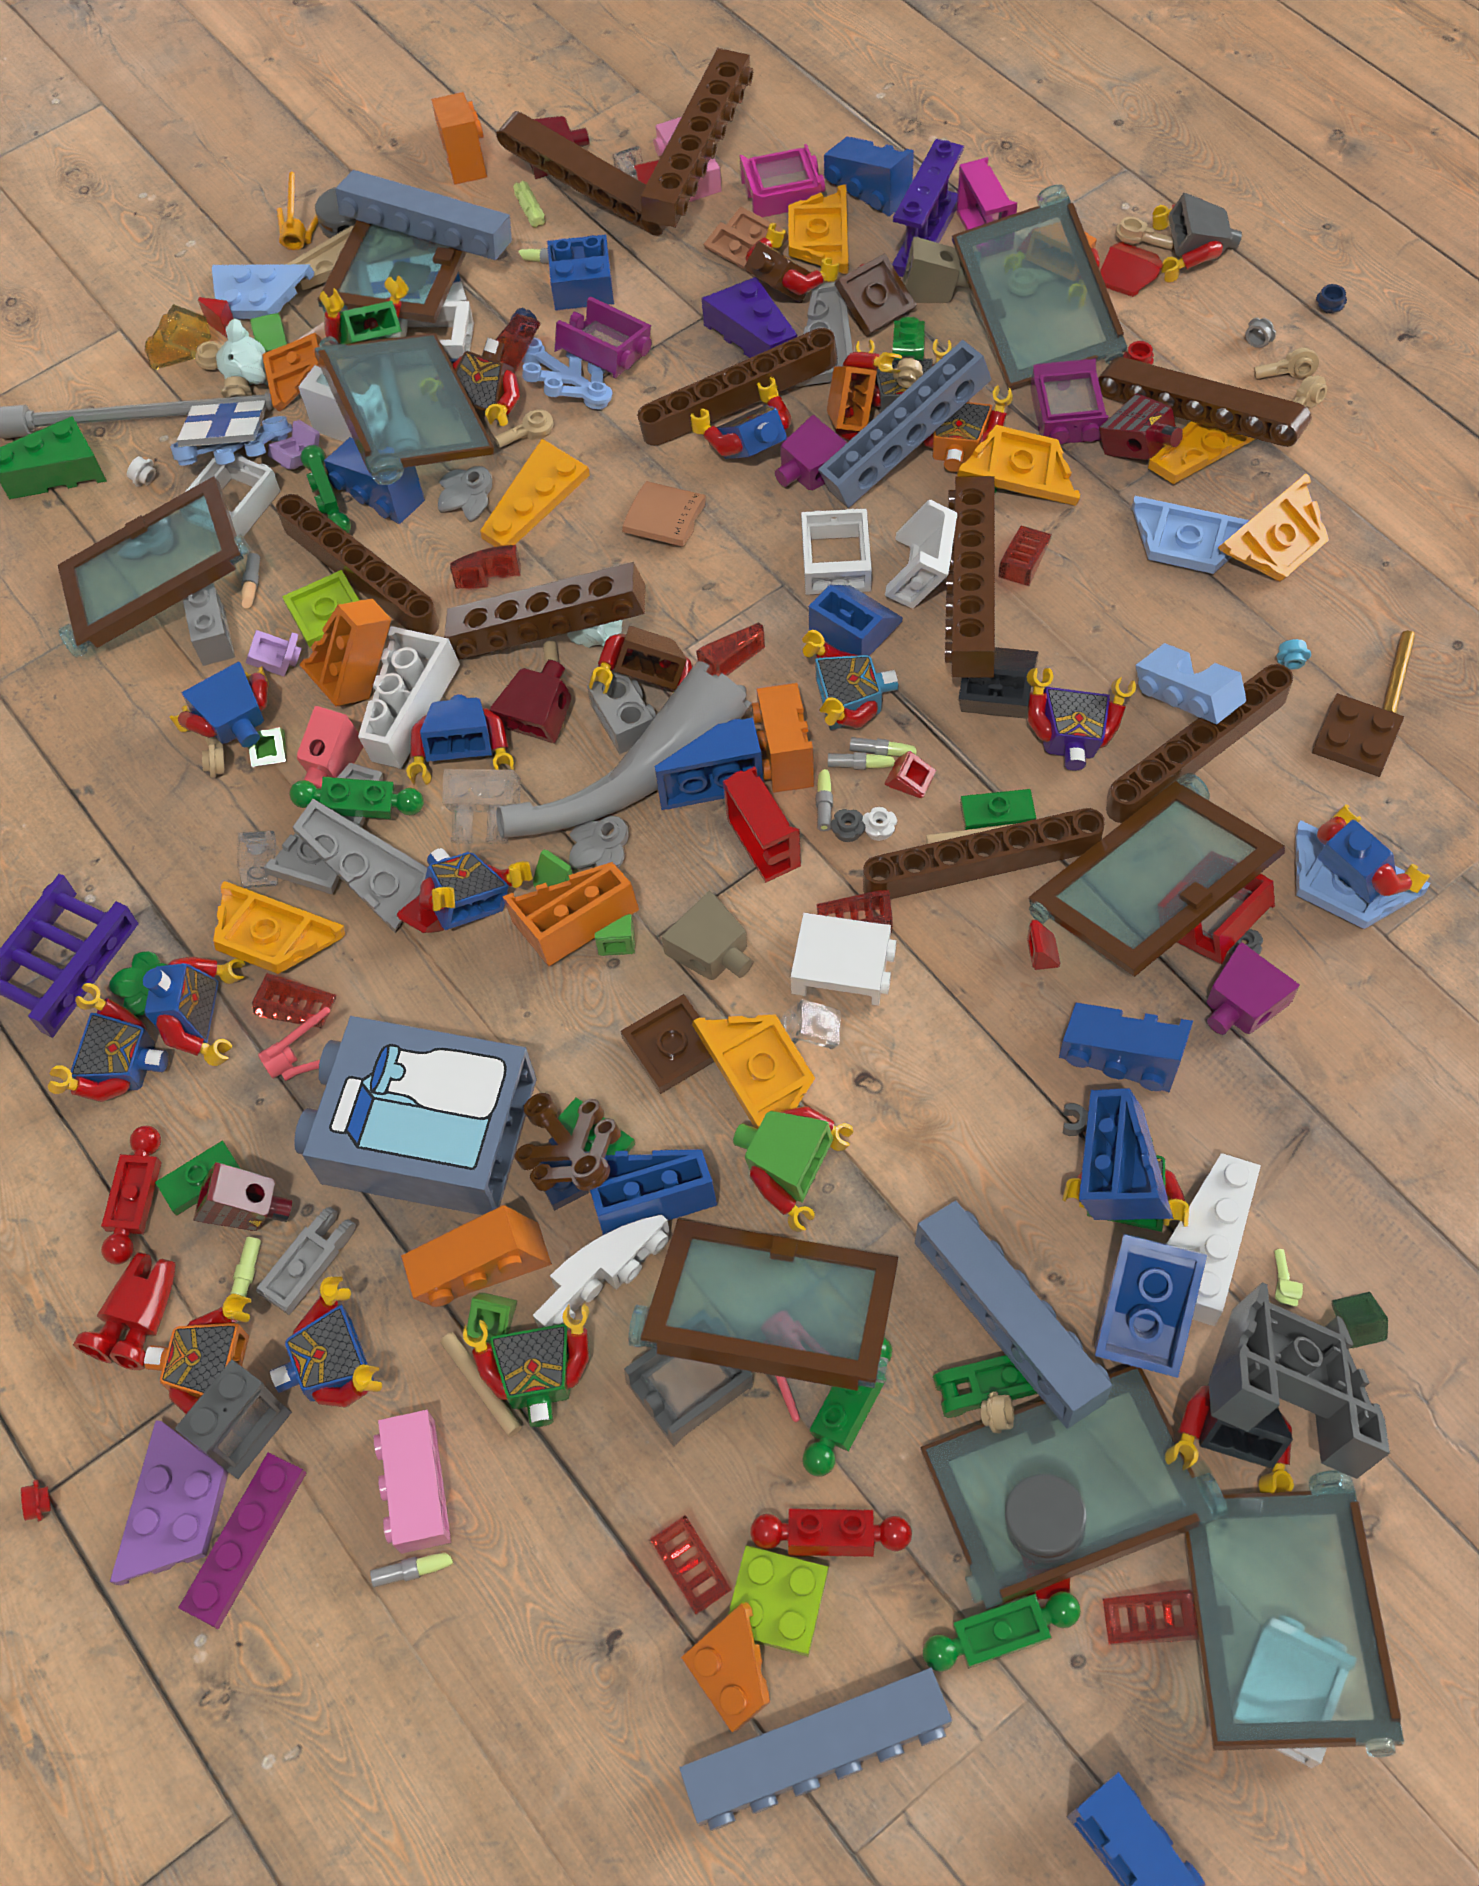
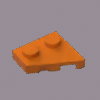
[262,333,324,411]
[681,1602,770,1733]

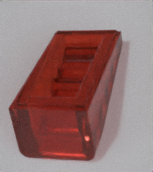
[495,314,541,372]
[998,525,1052,586]
[696,622,765,676]
[816,890,893,933]
[252,973,336,1028]
[648,1515,732,1615]
[1103,1589,1198,1645]

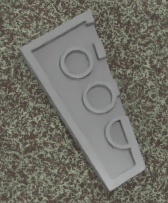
[795,282,853,387]
[264,763,383,895]
[293,799,427,933]

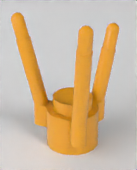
[277,172,319,250]

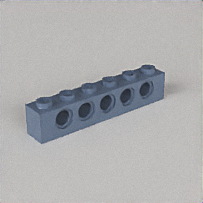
[818,340,992,508]

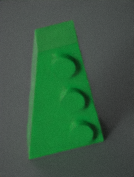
[0,416,107,500]

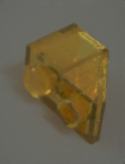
[145,304,211,370]

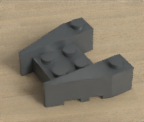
[1209,1282,1390,1479]

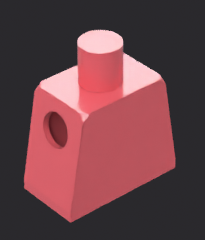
[297,705,363,788]

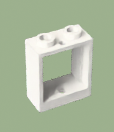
[387,301,474,368]
[181,453,280,544]
[801,509,872,595]

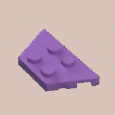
[110,1420,228,1586]

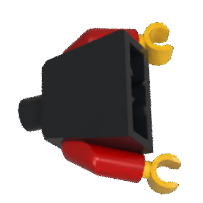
[1165,1384,1294,1493]

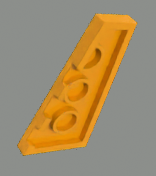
[1148,421,1255,484]
[480,439,590,554]

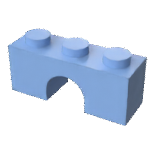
[1135,643,1246,724]

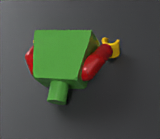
[733,1106,854,1232]

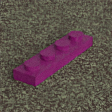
[178,1452,307,1630]

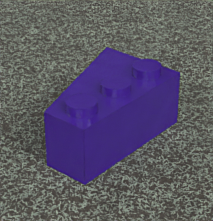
[701,277,797,358]

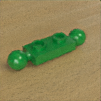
[300,445,351,533]
[289,777,424,819]
[802,1337,893,1477]
[923,1592,1081,1672]

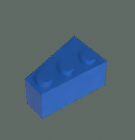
[824,136,914,217]
[324,437,425,524]
[1059,1003,1193,1093]
[585,1149,717,1235]
[1067,1772,1206,1886]

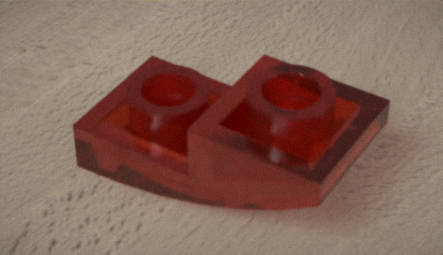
[450,545,521,589]

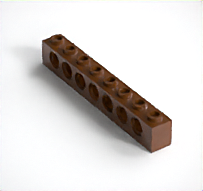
[641,48,753,228]
[945,476,995,677]

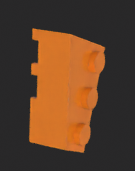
[431,92,487,185]
[300,598,391,706]
[751,683,814,793]
[502,862,639,967]

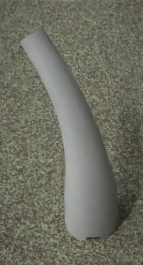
[496,661,752,838]

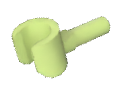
[1274,1249,1303,1306]

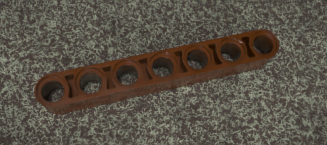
[496,111,668,236]
[637,328,838,446]
[1098,357,1312,447]
[276,494,439,635]
[1106,664,1293,823]
[863,808,1105,901]

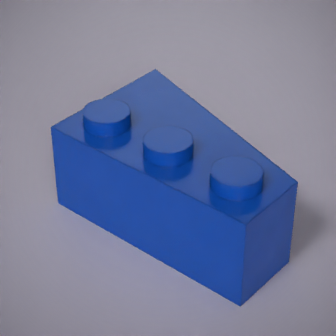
[1079,1088,1173,1220]

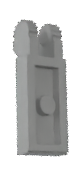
[256,1207,356,1315]

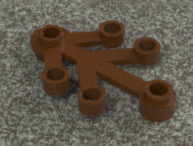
[514,1093,621,1191]

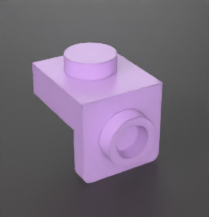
[268,420,320,469]
[245,630,301,677]

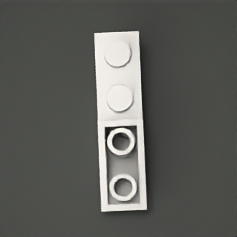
[533,1215,670,1328]

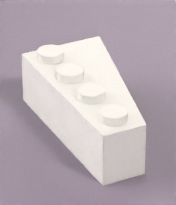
[358,626,460,769]
[1167,1153,1261,1326]

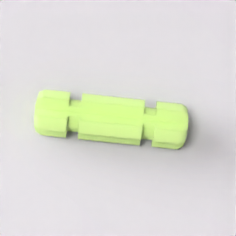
[513,181,545,227]

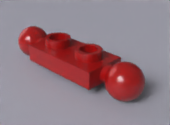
[101,1125,162,1265]
[750,1509,912,1557]

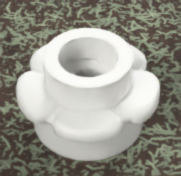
[127,456,156,487]
[862,807,897,841]

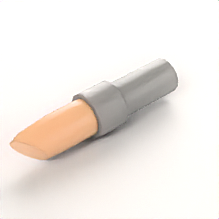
[241,553,261,609]

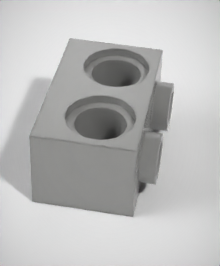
[183,583,235,666]
[587,672,656,755]

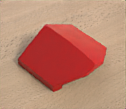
[1100,242,1164,297]

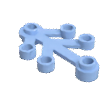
[520,337,612,409]
[170,416,292,466]

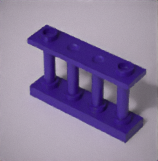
[892,139,964,277]
[0,874,139,1038]

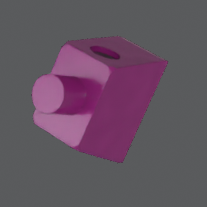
[775,415,847,490]
[1207,942,1300,1035]

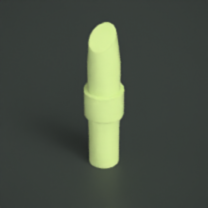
[230,1237,261,1297]

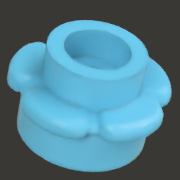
[1276,639,1311,670]

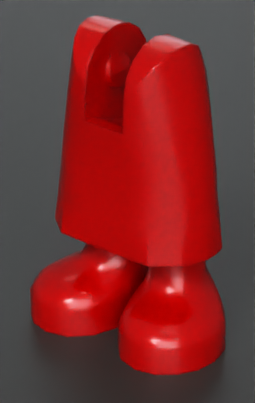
[73,1252,176,1370]

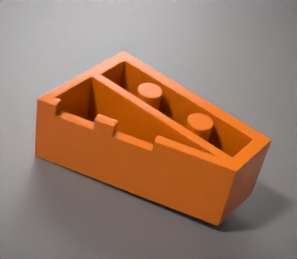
[401,1205,552,1307]

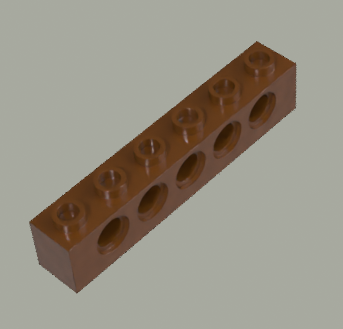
[444,562,646,660]

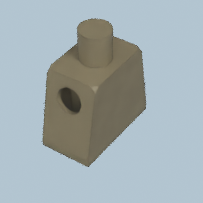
[902,237,969,303]
[662,891,753,980]

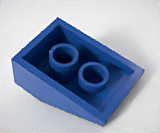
[654,718,763,810]
[1095,1234,1207,1378]

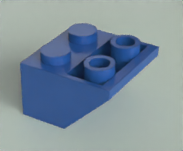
[547,234,614,311]
[808,585,903,656]

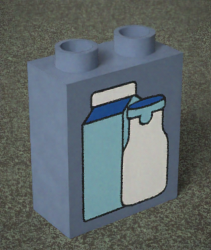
[294,1016,537,1215]

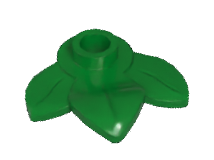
[108,951,167,1017]

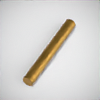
[1383,630,1415,713]

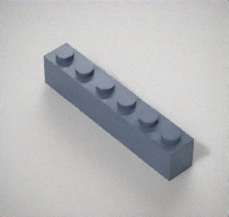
[335,170,512,260]
[914,1201,1113,1429]
[679,1667,952,1831]

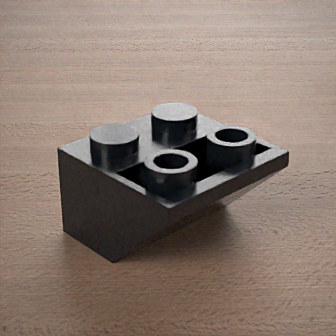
[958,647,1039,719]

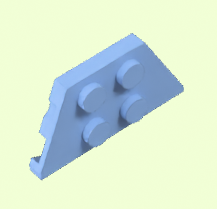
[212,264,315,319]
[1132,496,1250,574]
[1295,820,1430,929]

